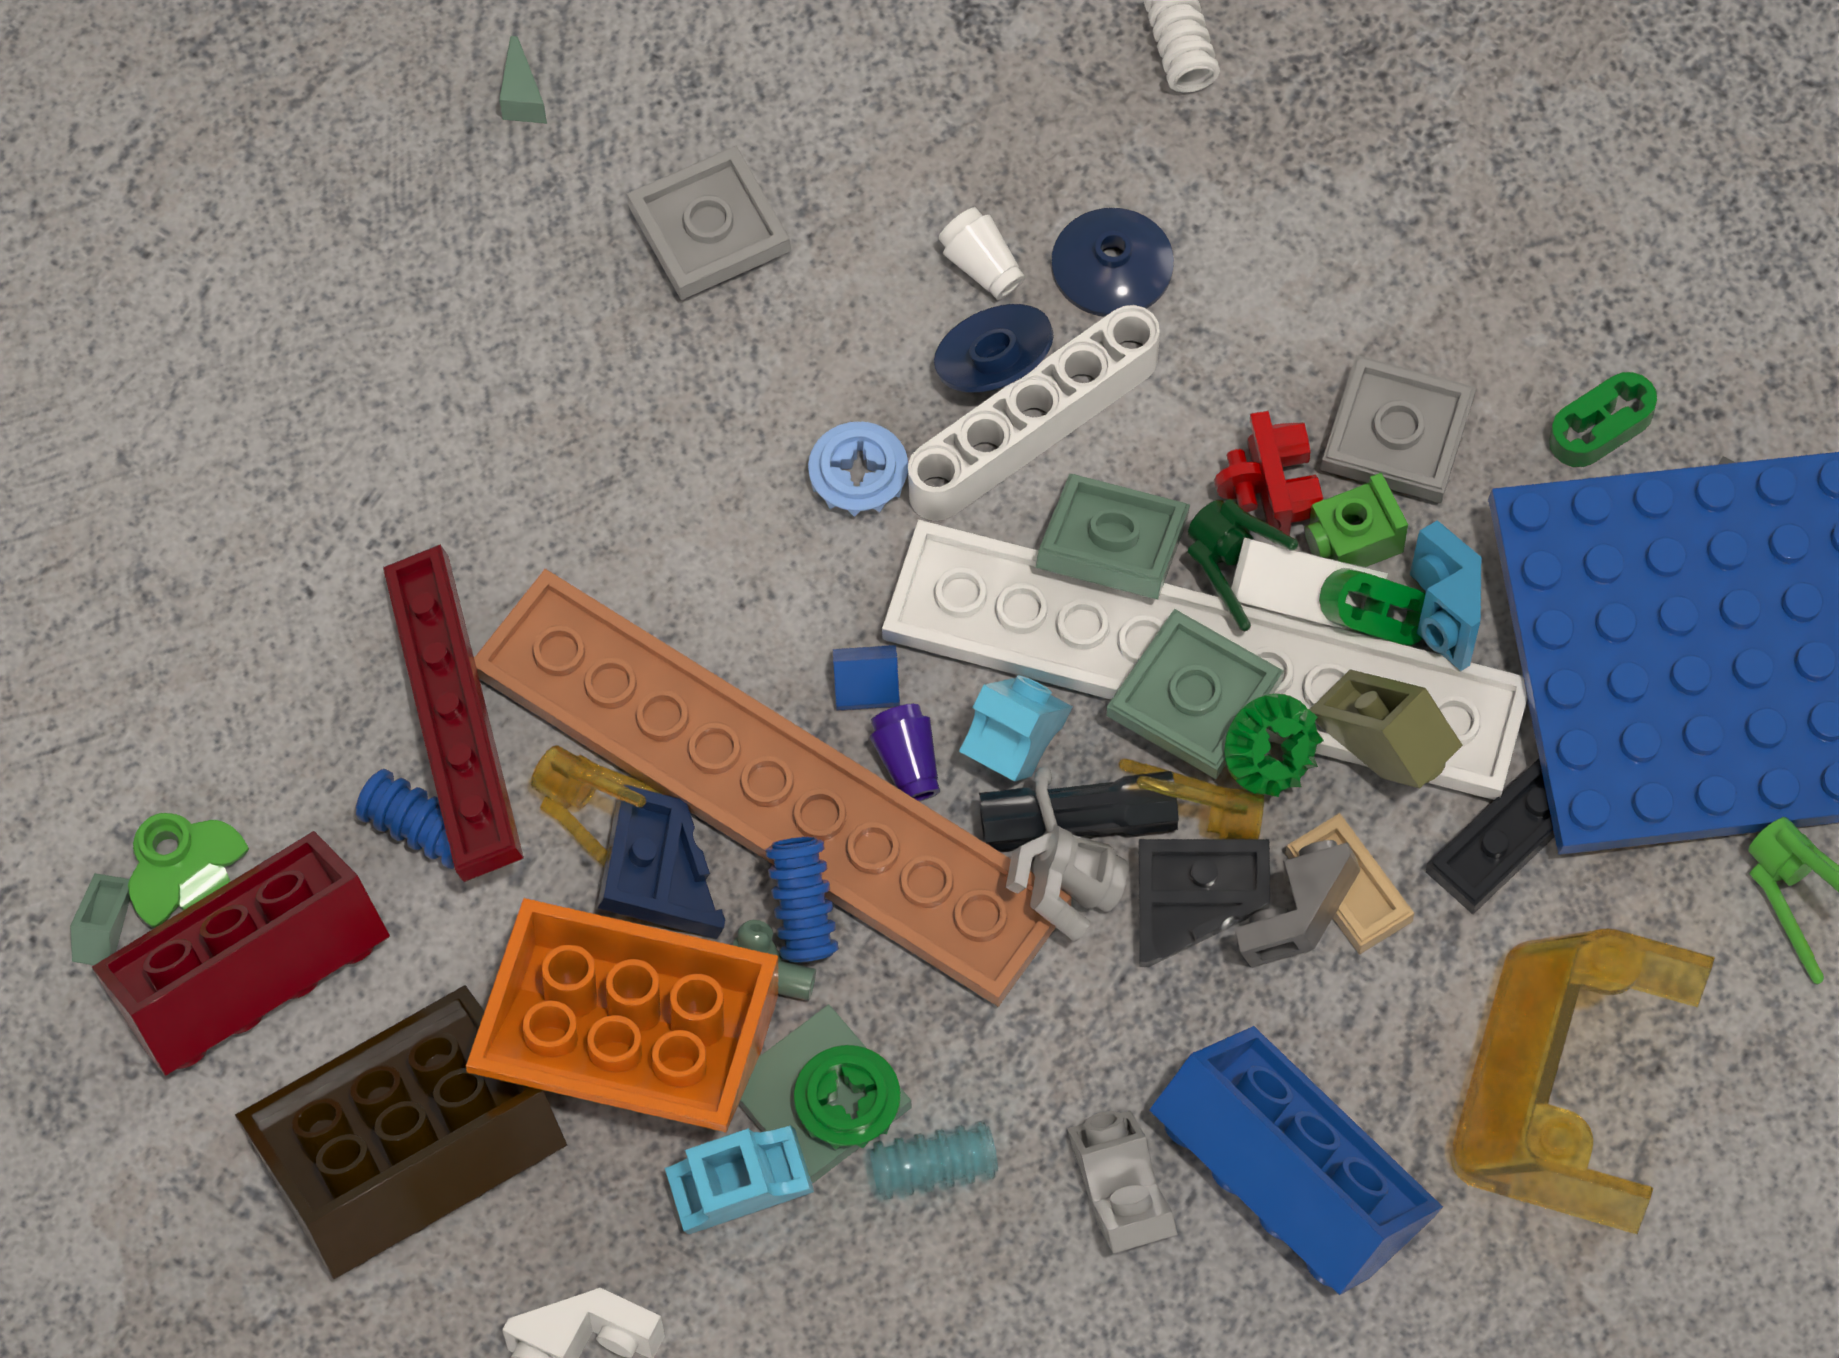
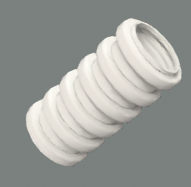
[1143,0,1220,93]

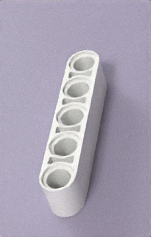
[908,305,1160,521]

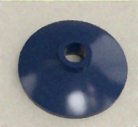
[1052,208,1174,317]
[934,304,1054,392]

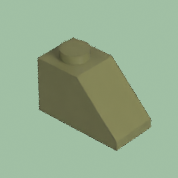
[1309,669,1463,789]

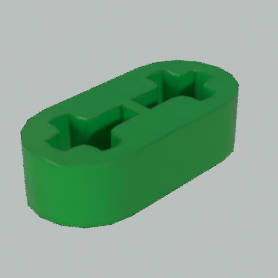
[1549,372,1657,467]
[1319,568,1425,645]

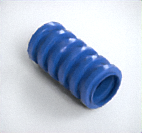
[356,769,454,869]
[765,837,839,962]

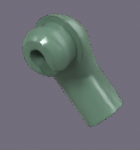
[733,920,816,1001]

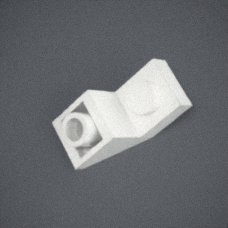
[1231,538,1388,634]
[502,1288,665,1358]

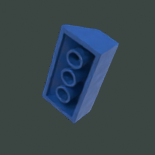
[1149,1026,1443,1295]

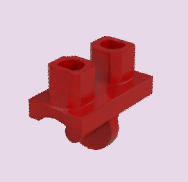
[1214,411,1323,536]

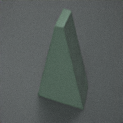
[499,36,547,124]
[70,873,130,965]

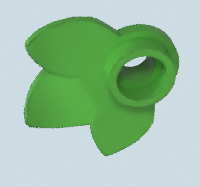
[128,813,249,928]

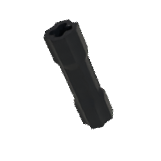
[979,771,1179,850]

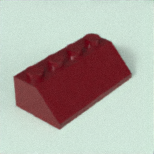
[91,831,390,1076]

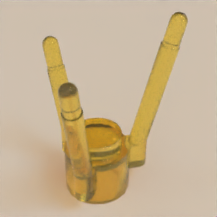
[531,745,661,868]
[1119,758,1264,839]

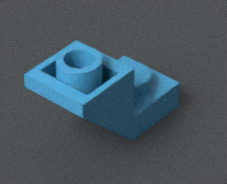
[1410,520,1481,671]

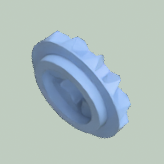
[808,421,908,517]

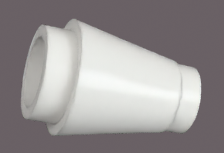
[938,207,1025,300]

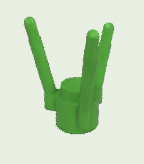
[1748,817,1839,984]

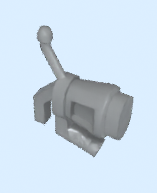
[1005,767,1128,942]

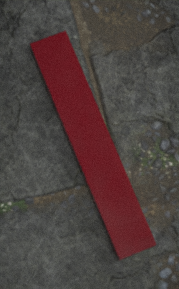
[383,544,524,882]

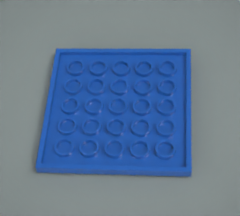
[1488,452,1839,855]

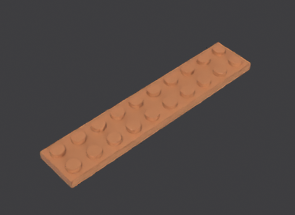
[474,569,1071,1007]

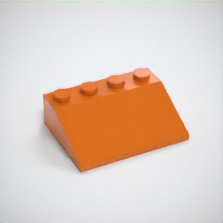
[466,898,778,1132]

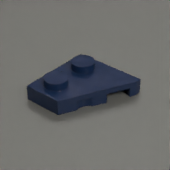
[597,784,725,939]

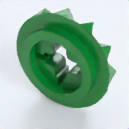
[1224,693,1324,797]
[794,1045,901,1150]

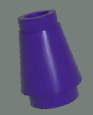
[869,703,940,802]

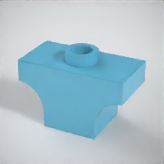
[959,675,1073,781]
[665,1125,814,1234]

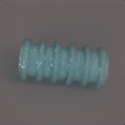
[870,1120,998,1201]

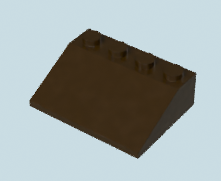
[235,985,567,1279]

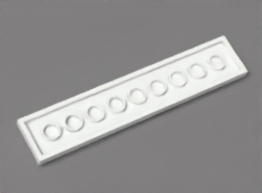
[882,520,1527,800]

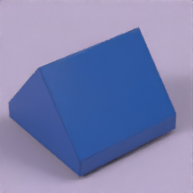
[833,645,900,711]

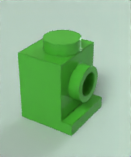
[1304,472,1408,567]

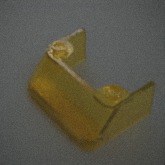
[1451,928,1715,1235]

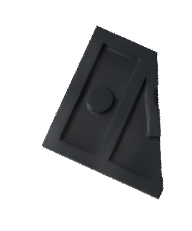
[1138,839,1270,967]

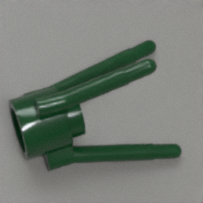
[1187,499,1298,632]

